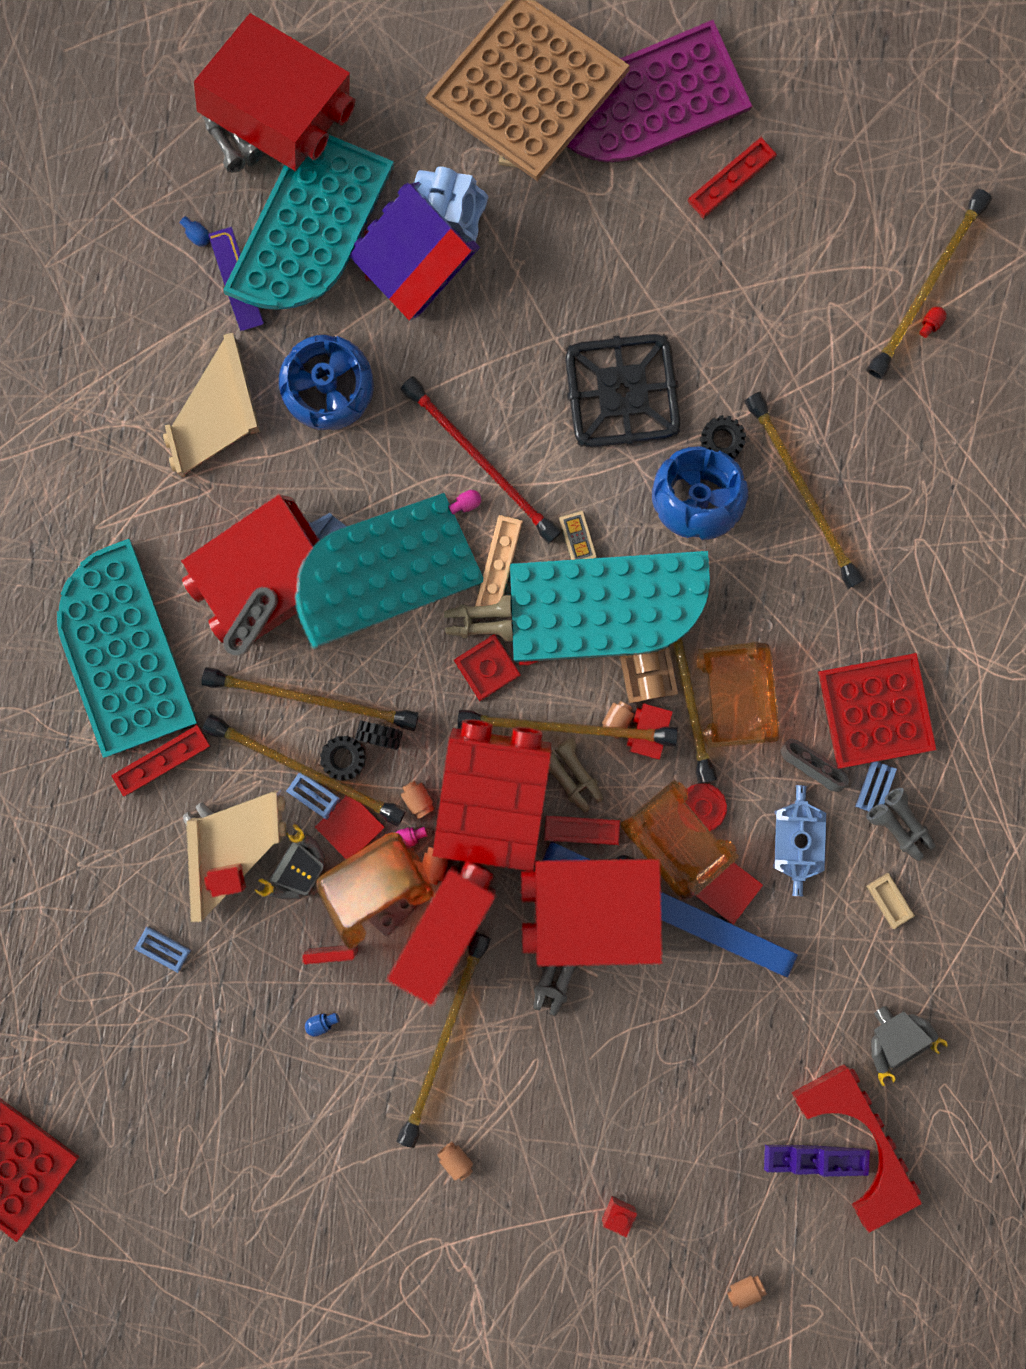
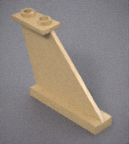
[163,333,261,477]
[187,790,286,922]

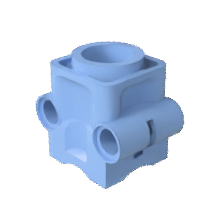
[413,167,489,242]

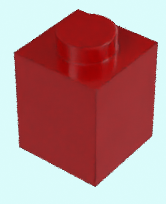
[205,863,246,897]
[602,1196,637,1238]

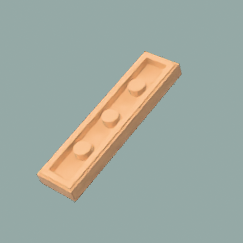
[475,515,523,606]

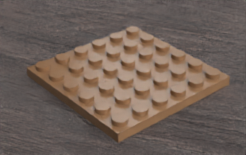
[425,0,630,181]

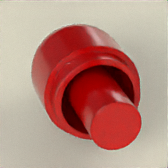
[919,306,947,338]

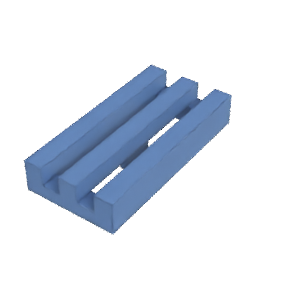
[855,761,897,812]
[286,771,341,820]
[134,926,191,973]

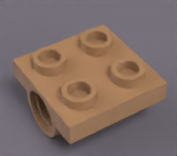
[620,647,678,704]

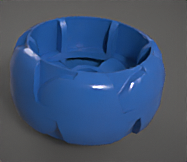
[279,334,374,431]
[652,447,748,540]

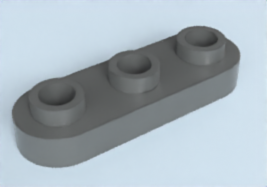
[223,587,278,655]
[780,739,849,792]

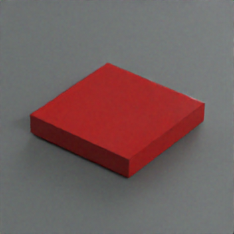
[453,634,521,701]
[315,792,385,862]
[693,855,763,925]
[302,944,358,965]

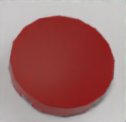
[677,783,727,832]

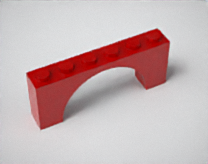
[791,1064,922,1233]

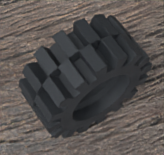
[700,415,746,459]
[355,720,403,750]
[320,736,366,781]

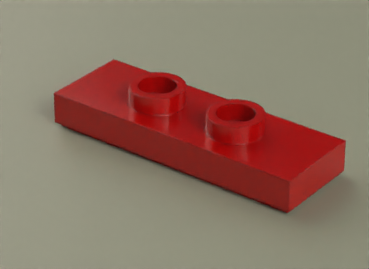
[544,816,620,845]

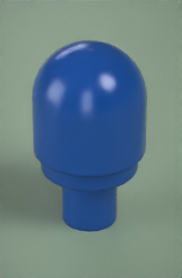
[180,216,210,247]
[305,1013,340,1037]

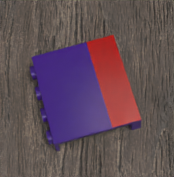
[349,182,480,321]

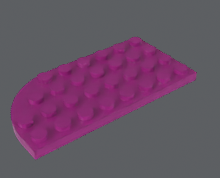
[566,20,752,162]

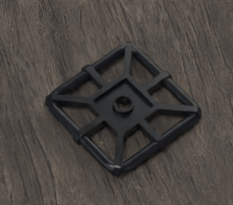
[565,334,681,448]

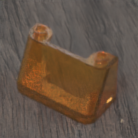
[696,642,779,748]
[621,779,739,899]
[316,832,435,950]

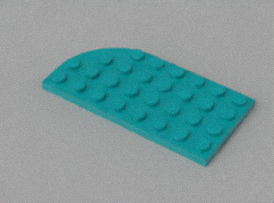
[223,135,394,310]
[295,493,484,649]
[57,539,198,758]
[510,551,710,662]

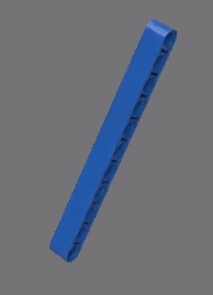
[542,842,798,978]

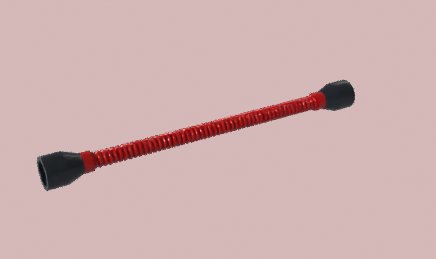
[400,376,562,544]

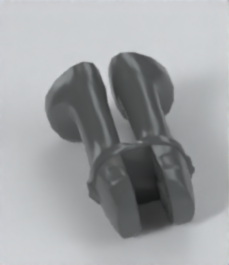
[202,115,265,173]
[866,788,936,861]
[533,965,577,1016]

